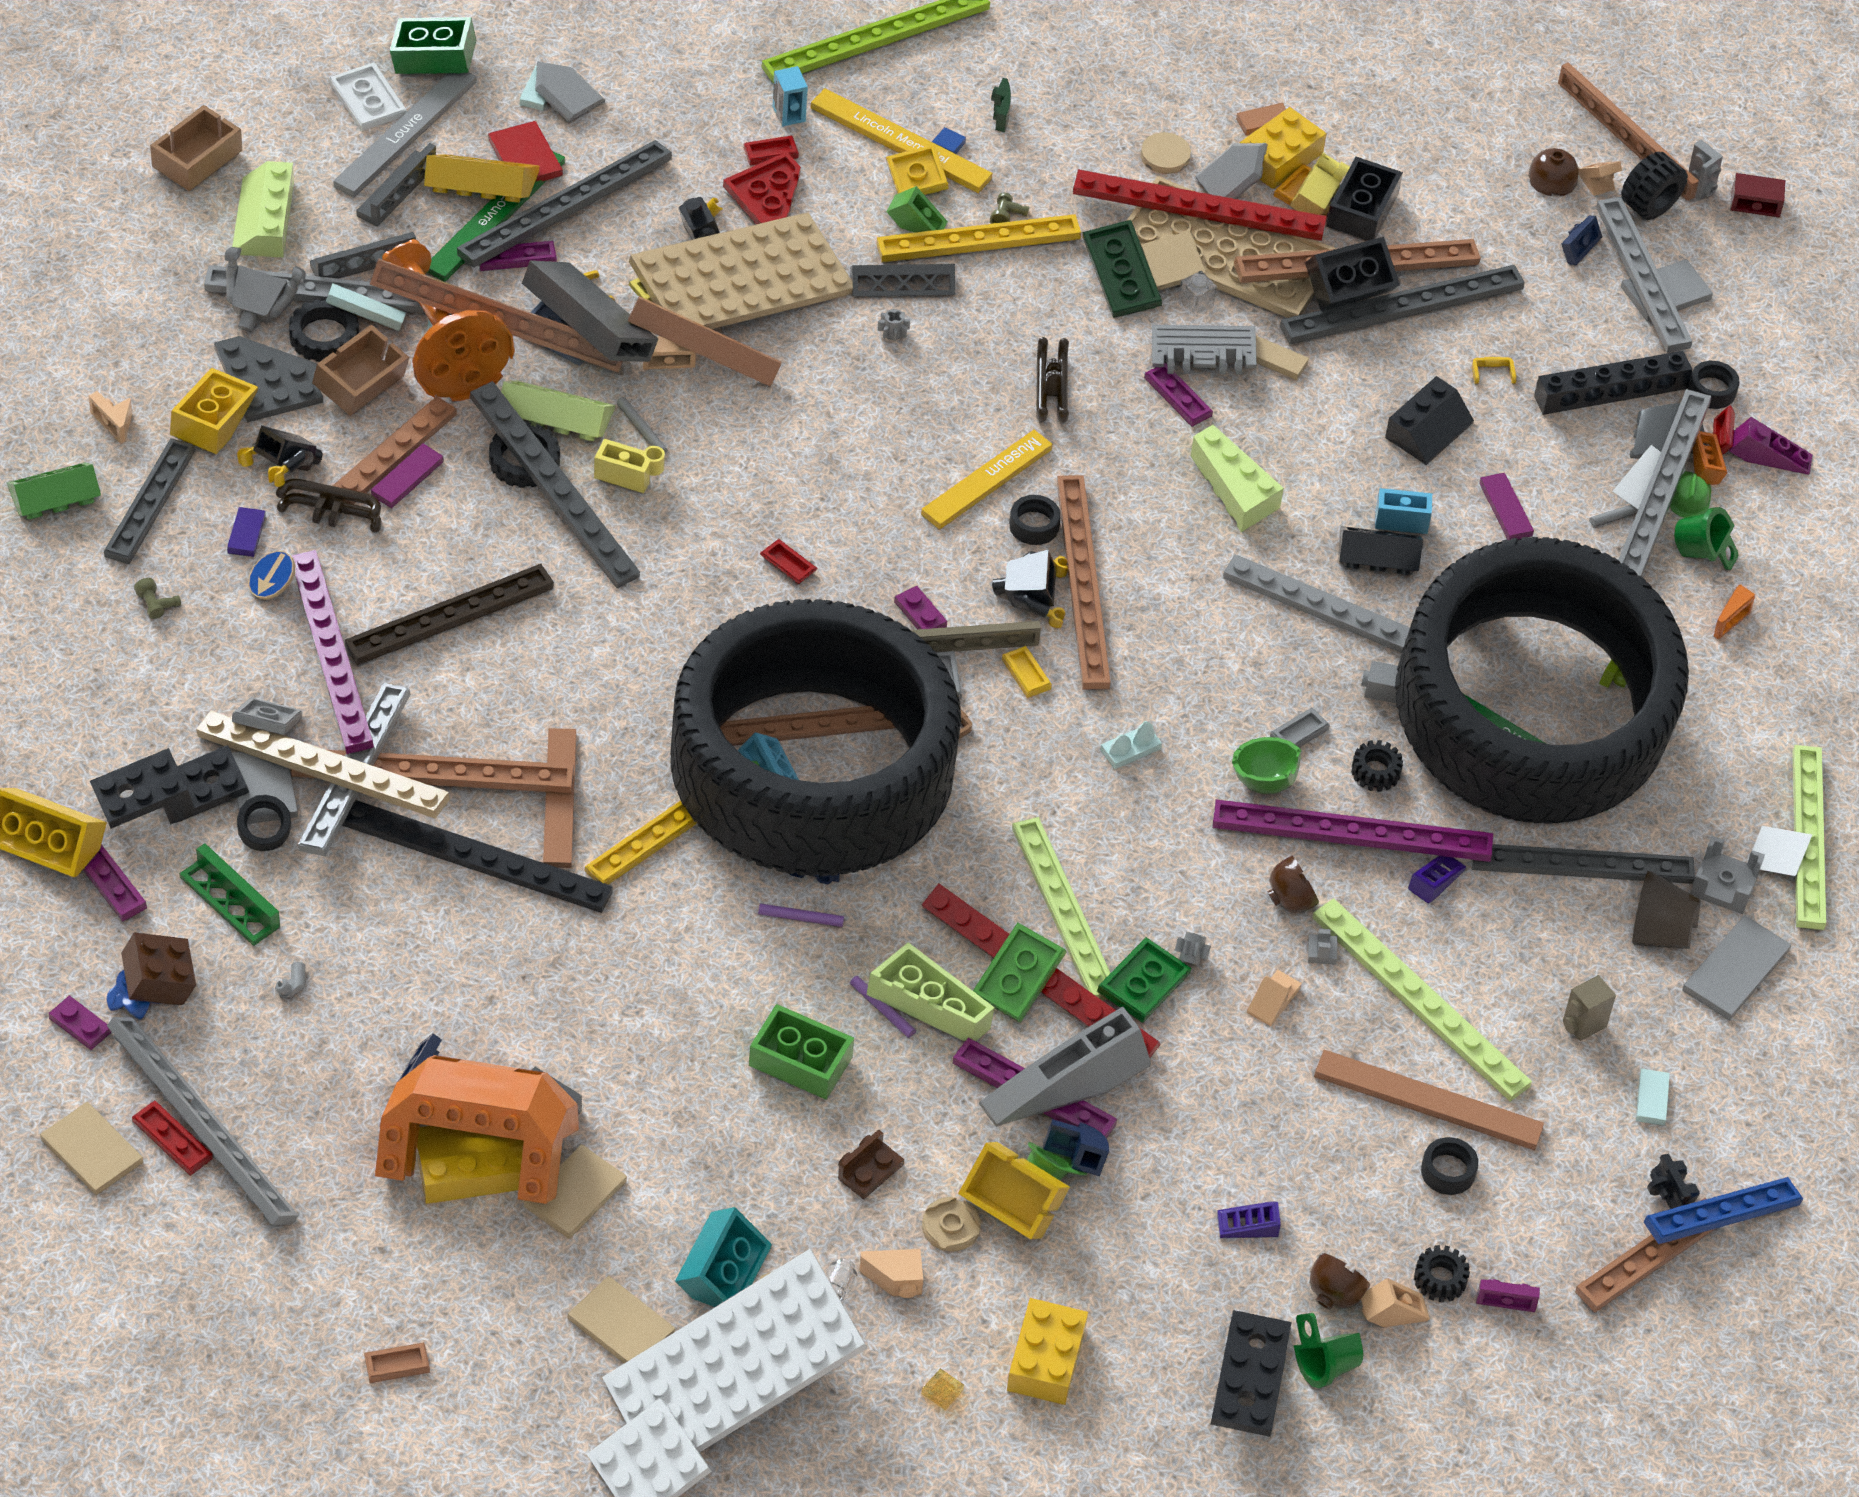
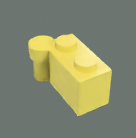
[1290,152,1350,216]

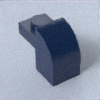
[1043,1119,1109,1177]

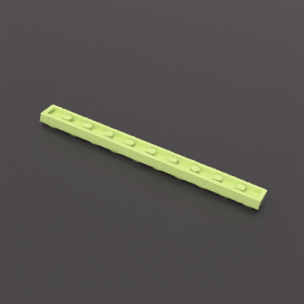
[1312,898,1532,1102]

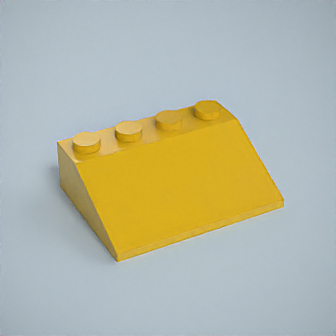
[416,1126,524,1204]

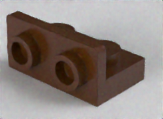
[838,1130,904,1200]

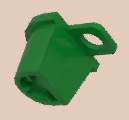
[1674,507,1739,570]
[1293,1313,1364,1389]

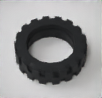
[289,299,359,362]
[489,422,560,488]

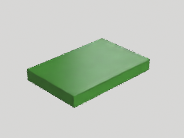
[973,922,1067,1023]

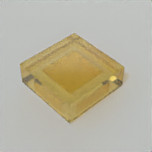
[921,1368,964,1411]

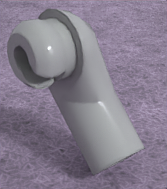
[275,962,306,998]

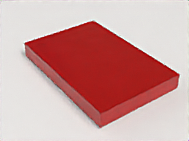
[488,120,563,182]

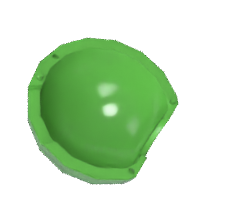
[1232,737,1301,794]

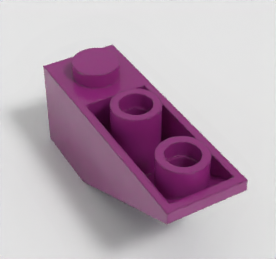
[1729,417,1813,475]

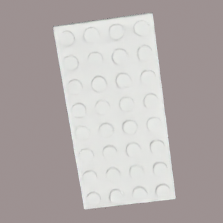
[602,1249,868,1453]

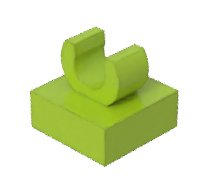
[1599,659,1626,688]

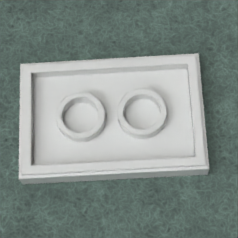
[329,62,407,131]

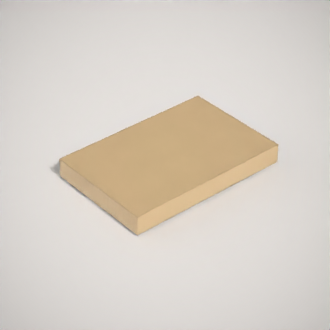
[40,1101,144,1196]
[524,1144,627,1239]
[567,1276,675,1363]

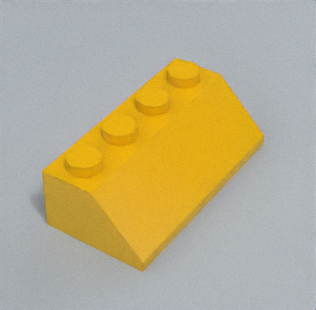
[424,154,540,202]
[0,788,107,877]

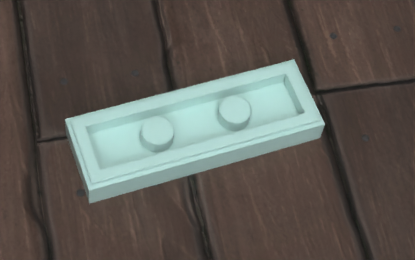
[326,284,406,331]

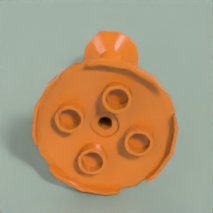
[382,239,515,401]

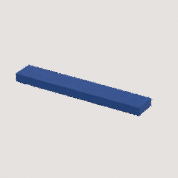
[1643,1177,1803,1244]

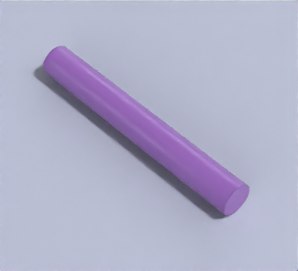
[758,903,844,927]
[850,976,916,1038]

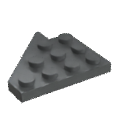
[214,336,334,423]

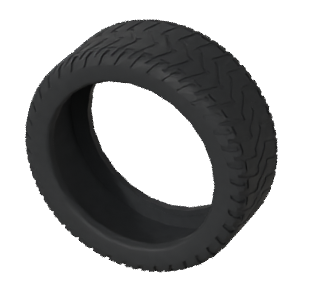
[1395,537,1689,824]
[670,599,961,876]

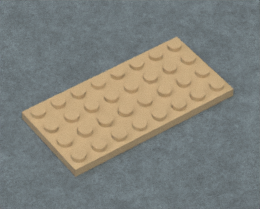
[1126,176,1336,318]
[628,212,853,329]

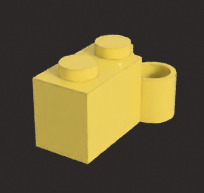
[594,439,665,493]

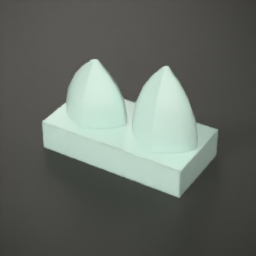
[1100,721,1162,769]

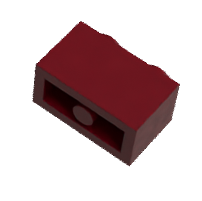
[1730,173,1786,218]

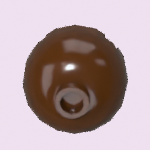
[1529,148,1579,196]
[1267,855,1319,913]
[1309,1253,1370,1310]

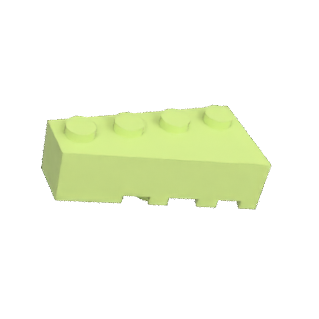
[1191,425,1284,532]
[867,942,994,1041]

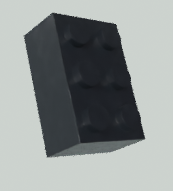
[1326,156,1403,241]
[1305,237,1400,311]

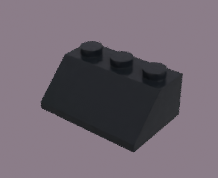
[1385,376,1474,465]
[1338,526,1423,575]

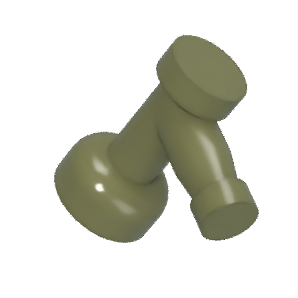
[990,192,1029,224]
[134,578,181,619]

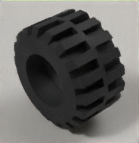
[1621,151,1688,220]

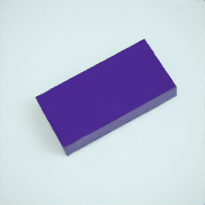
[227,507,266,557]

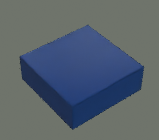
[932,127,966,154]

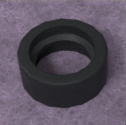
[1688,360,1740,409]
[1009,495,1061,545]
[237,794,291,851]
[1421,1137,1479,1195]

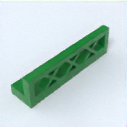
[179,843,280,946]

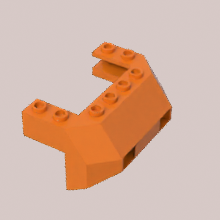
[375,1055,579,1204]

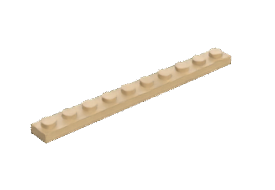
[196,711,450,819]

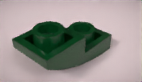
[991,78,1011,132]

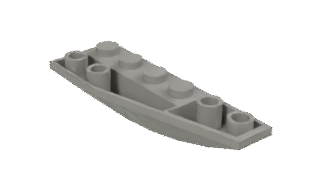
[979,1007,1151,1127]

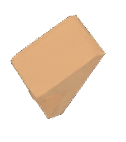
[1579,161,1623,196]
[89,391,132,444]
[1247,970,1302,1026]

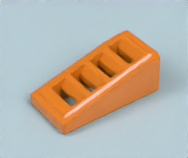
[1693,431,1727,485]
[1714,585,1755,639]

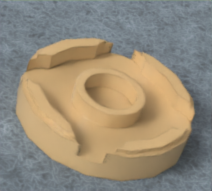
[1141,132,1191,174]
[922,1197,981,1252]

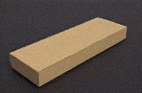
[1256,336,1309,380]

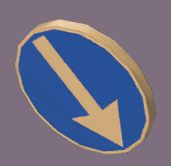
[248,550,296,600]

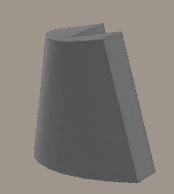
[1630,403,1708,459]

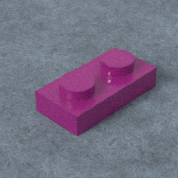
[894,586,947,630]
[49,995,112,1050]
[1476,1279,1540,1312]

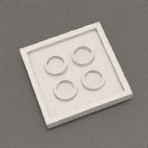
[587,1398,712,1497]

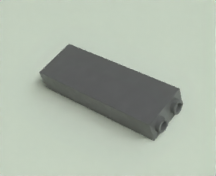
[522,261,658,362]

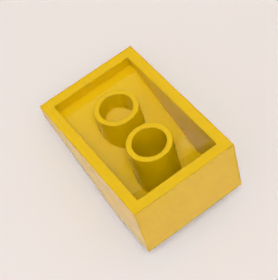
[170,368,258,454]

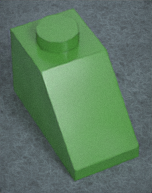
[886,186,948,233]

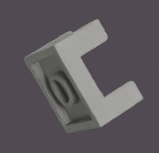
[1690,836,1765,914]

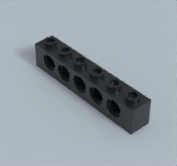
[1534,351,1693,415]

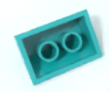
[675,1207,772,1307]

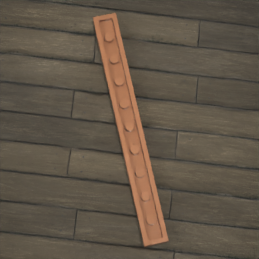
[1234,239,1481,283]
[370,258,623,373]
[1057,475,1111,690]
[291,749,574,793]

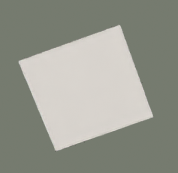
[1747,826,1812,876]

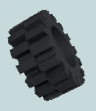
[1351,740,1403,792]
[1414,1245,1470,1302]

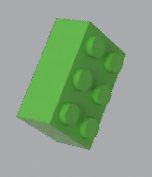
[749,1004,854,1100]

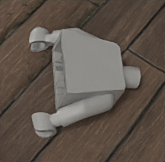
[225,247,306,332]

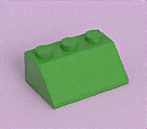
[6,462,101,520]

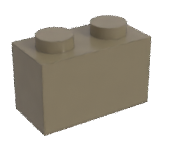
[1563,975,1616,1041]

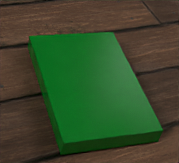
[1097,937,1192,1023]

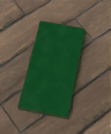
[1082,220,1162,318]

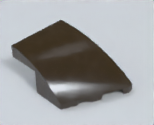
[1632,871,1701,949]

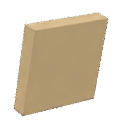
[1141,231,1206,291]

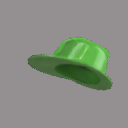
[1670,471,1711,518]
[1027,1142,1087,1180]

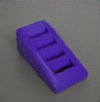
[1408,856,1466,904]
[1217,1202,1281,1238]

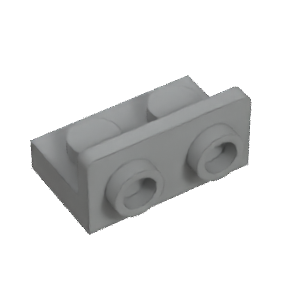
[1689,140,1723,201]

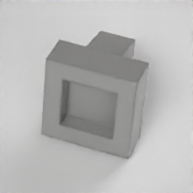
[1308,929,1337,965]

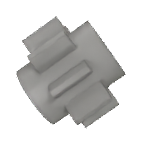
[877,309,910,341]
[1174,932,1211,965]

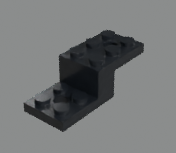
[90,745,249,829]
[1210,1310,1292,1437]

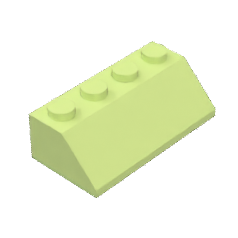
[232,161,294,258]
[501,380,616,441]

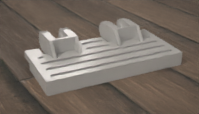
[1152,325,1257,375]

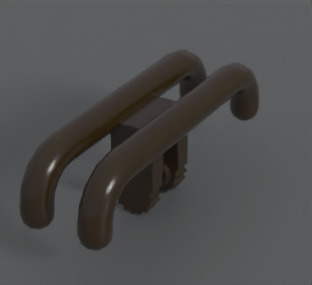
[1036,337,1069,423]
[276,478,382,533]

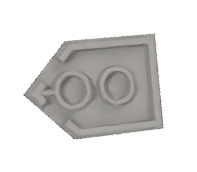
[535,61,605,123]
[1195,143,1268,199]

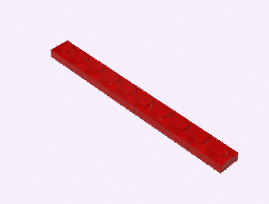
[1073,169,1327,241]
[922,883,1161,1058]

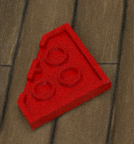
[723,152,801,224]

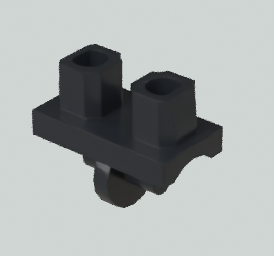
[1647,1154,1700,1209]

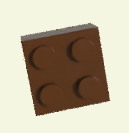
[121,932,196,1005]

